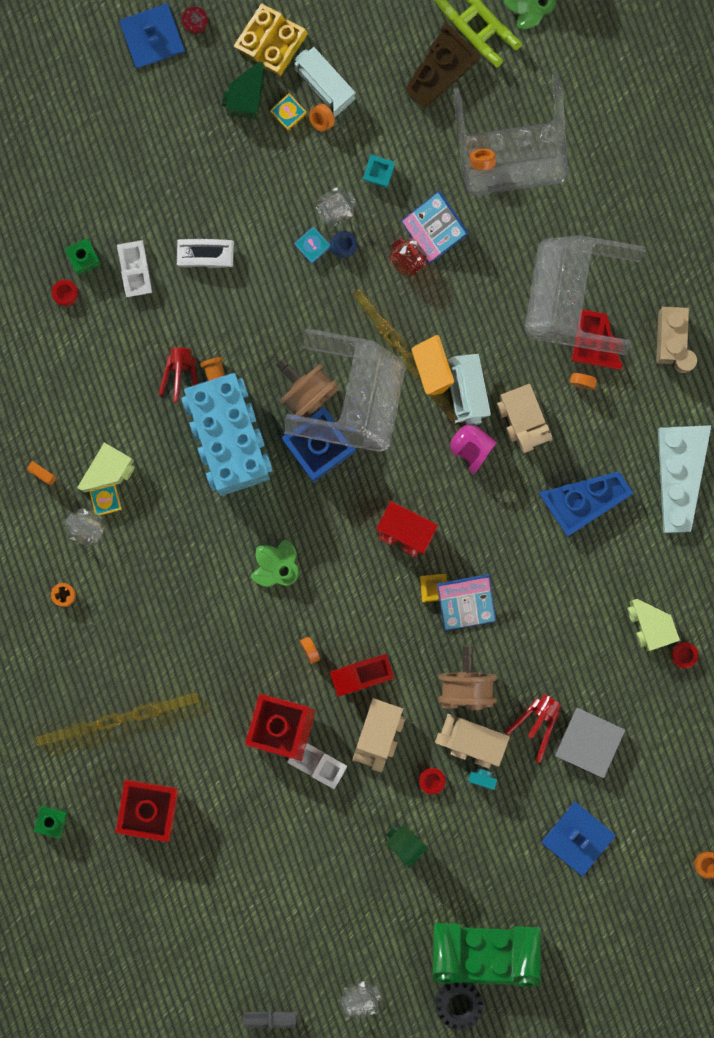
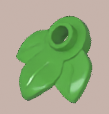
[504,0,556,29]
[251,540,299,587]

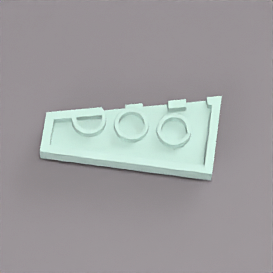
[658,426,711,533]

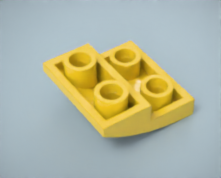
[234,4,308,76]

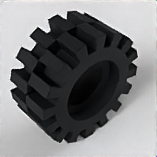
[435,982,484,1031]

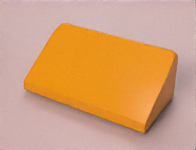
[412,335,454,395]

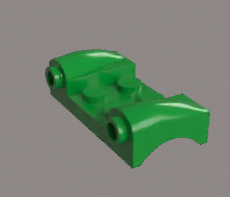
[432,923,541,987]

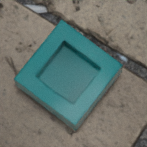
[363,154,395,188]
[468,768,497,790]

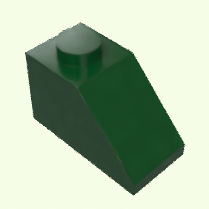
[222,62,265,120]
[385,823,428,868]

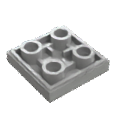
[555,707,625,778]

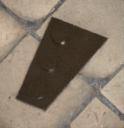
[405,21,481,110]

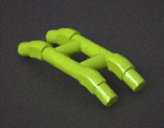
[434,0,522,67]

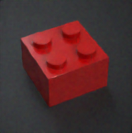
[376,501,438,558]
[245,693,316,761]
[115,779,180,842]

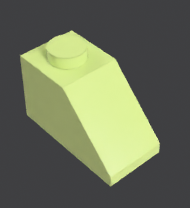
[77,443,135,493]

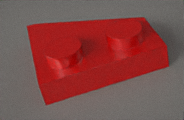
[571,309,622,371]

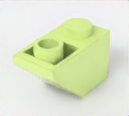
[627,599,680,651]

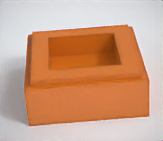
[27,461,57,485]

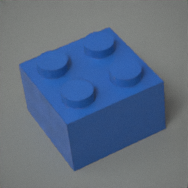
[282,407,356,483]

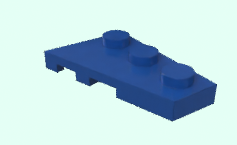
[538,471,633,537]

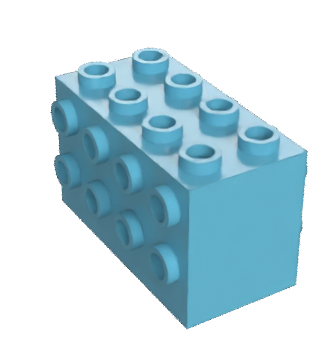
[181,373,273,496]

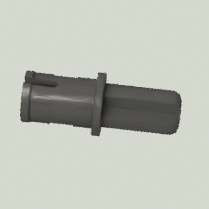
[243,1009,296,1031]

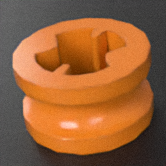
[51,583,76,607]

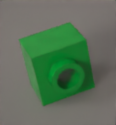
[65,238,101,275]
[33,805,69,838]

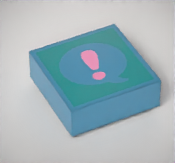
[294,227,330,264]

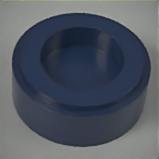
[330,231,357,259]

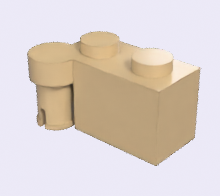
[656,307,697,373]
[497,384,553,453]
[352,698,406,773]
[435,714,510,769]

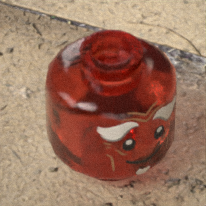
[388,237,427,277]

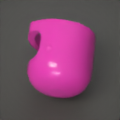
[450,424,497,475]

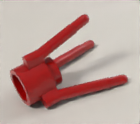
[159,348,198,403]
[505,694,561,763]

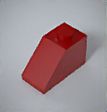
[330,653,394,697]

